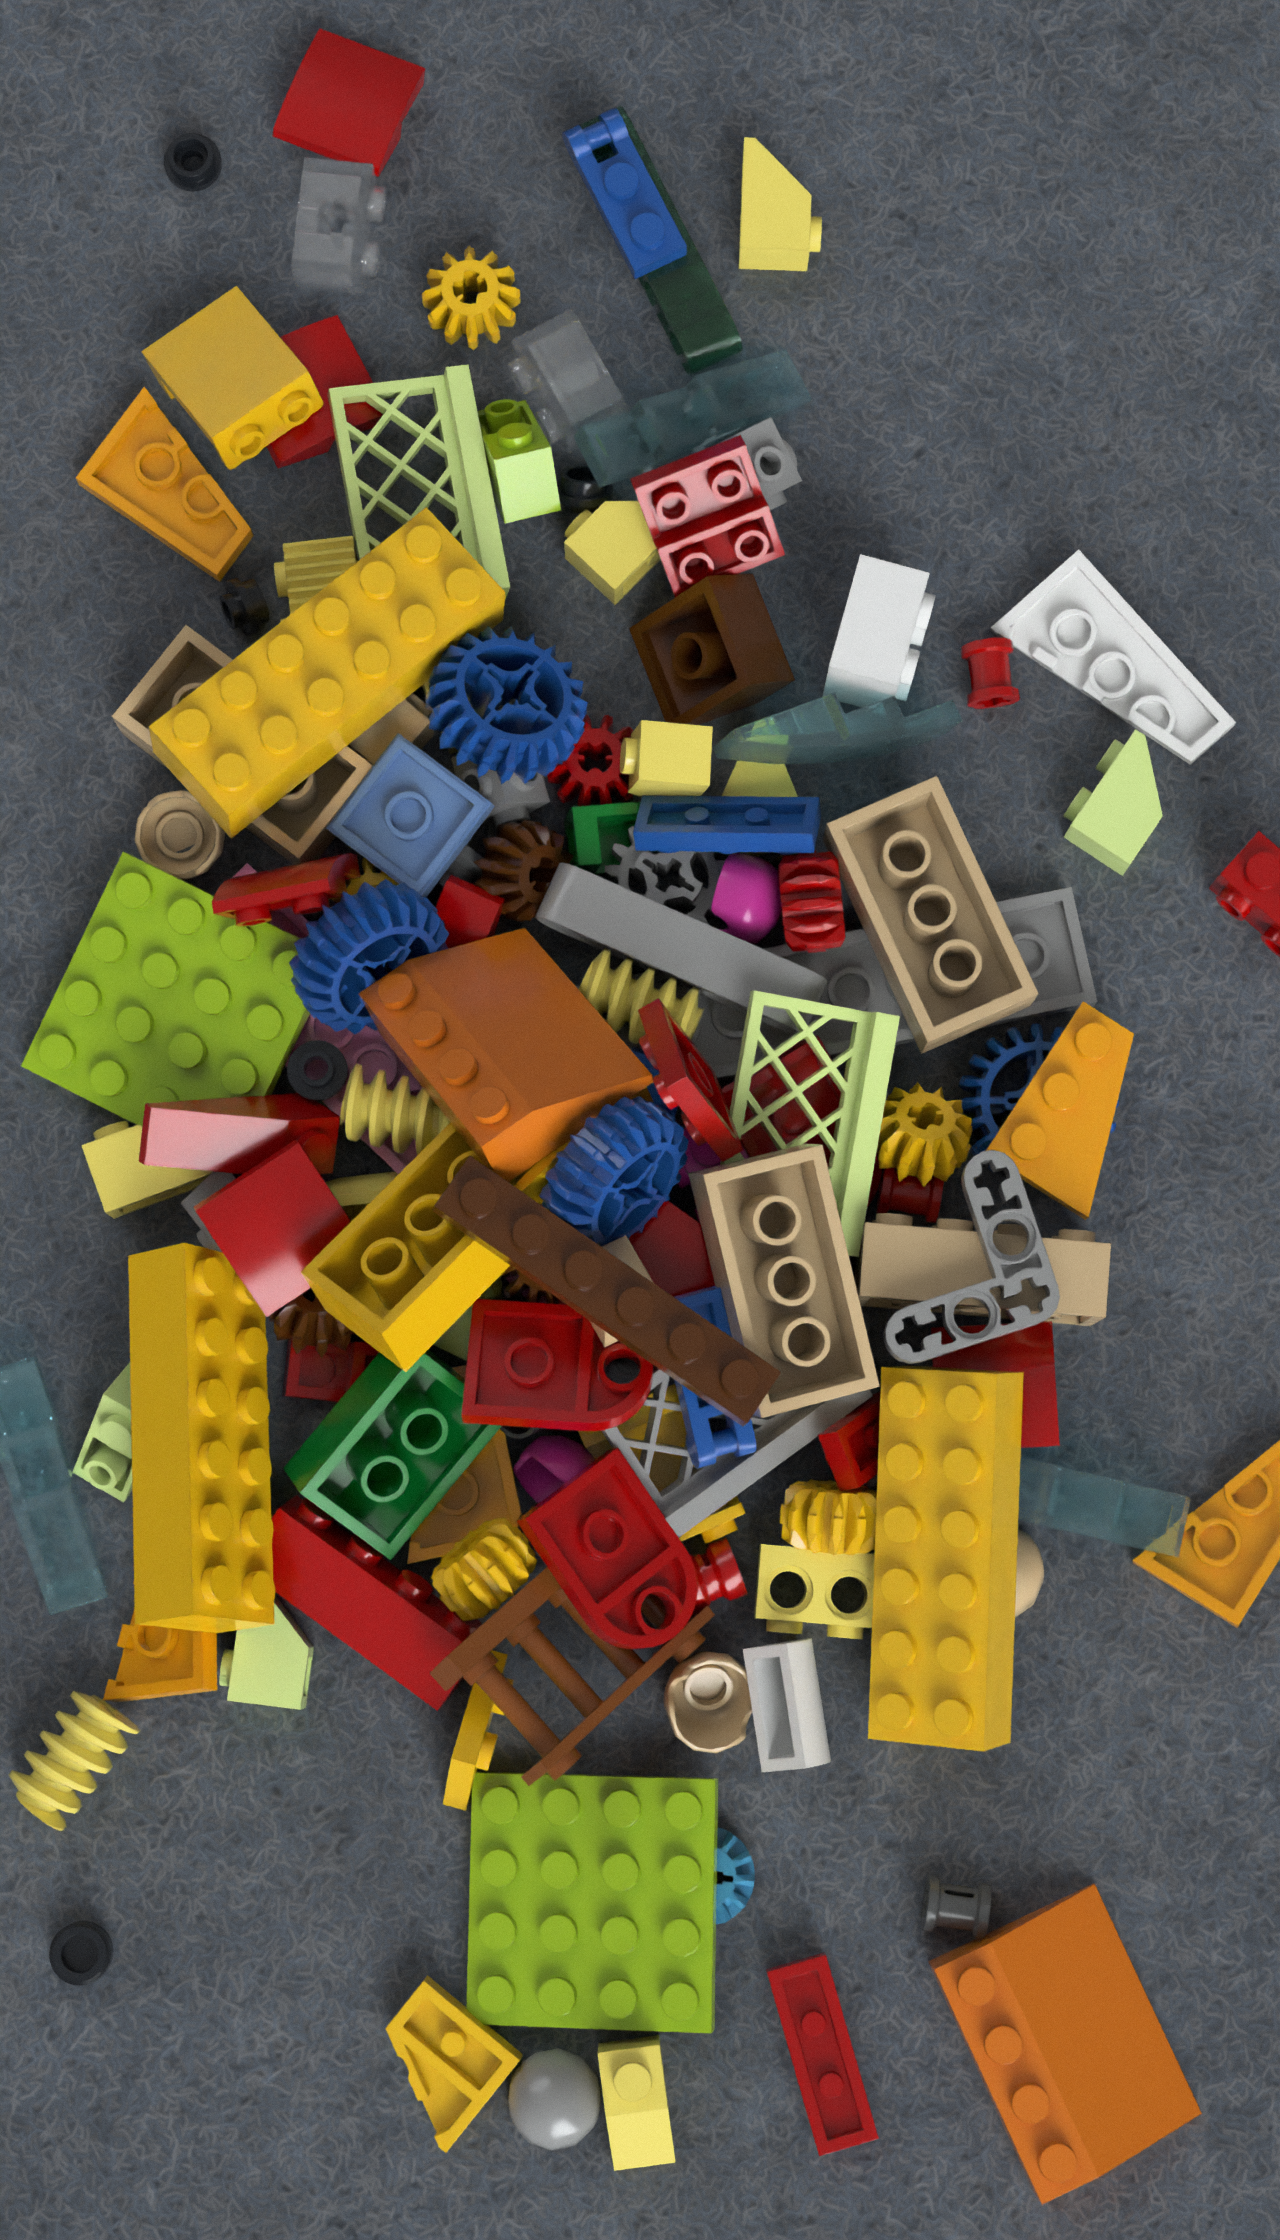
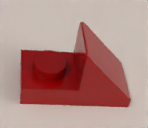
[818,1392,880,1491]

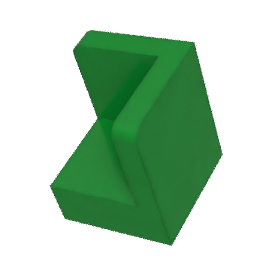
[564,802,641,876]

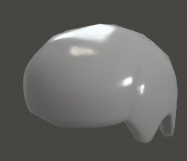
[508,2048,601,2151]

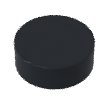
[49,1921,113,1986]

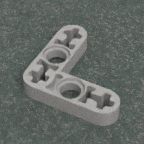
[883,1150,1060,1364]

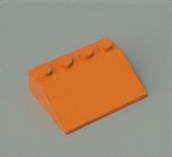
[359,928,653,1182]
[928,1883,1202,2205]

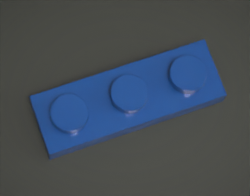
[633,796,821,855]

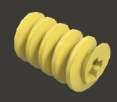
[579,948,705,1044]
[340,1063,450,1155]
[8,1691,140,1831]

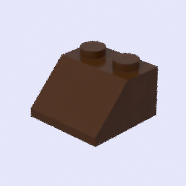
[629,573,795,725]

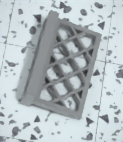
[601,1366,873,1537]

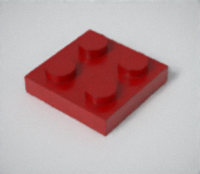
[638,998,744,1162]

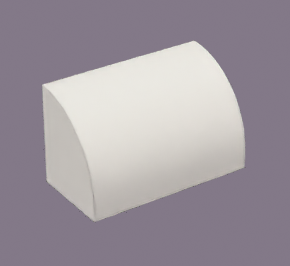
[743,1638,831,1772]

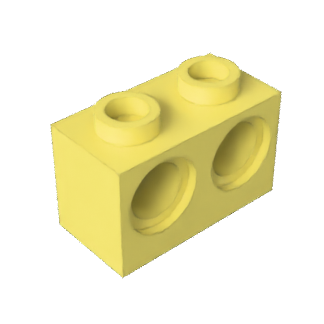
[754,1544,875,1639]

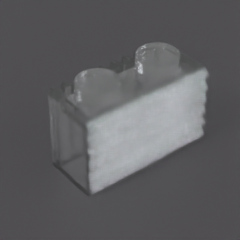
[507,309,629,455]

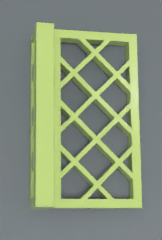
[328,364,510,599]
[720,990,900,1257]

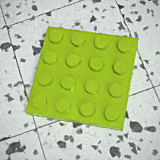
[21,852,310,1126]
[466,1772,718,2034]

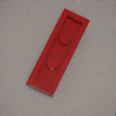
[766,1952,879,2156]

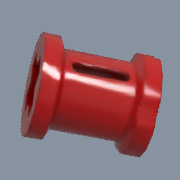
[960,638,1020,709]
[876,1168,944,1224]

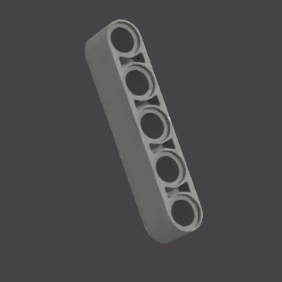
[535,863,828,1035]

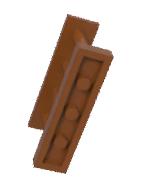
[430,1567,715,1786]

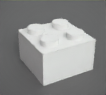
[822,554,936,715]

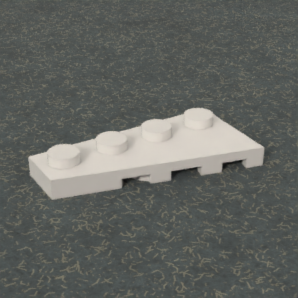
[990,549,1236,765]

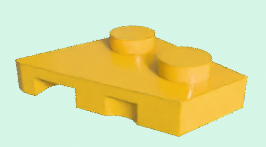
[443,1650,514,1811]
[385,1975,523,2153]

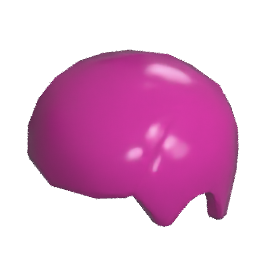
[711,852,782,945]
[513,1435,596,1503]

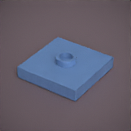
[326,733,495,898]

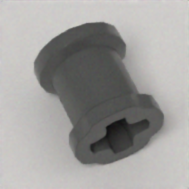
[921,1875,991,1939]

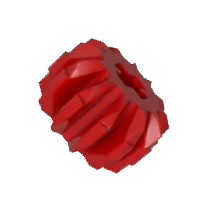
[547,715,633,806]
[778,850,846,953]

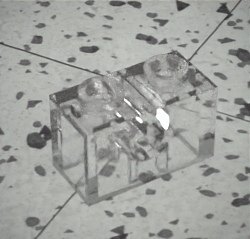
[291,157,386,295]

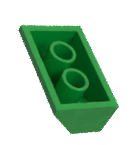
[283,1349,501,1560]

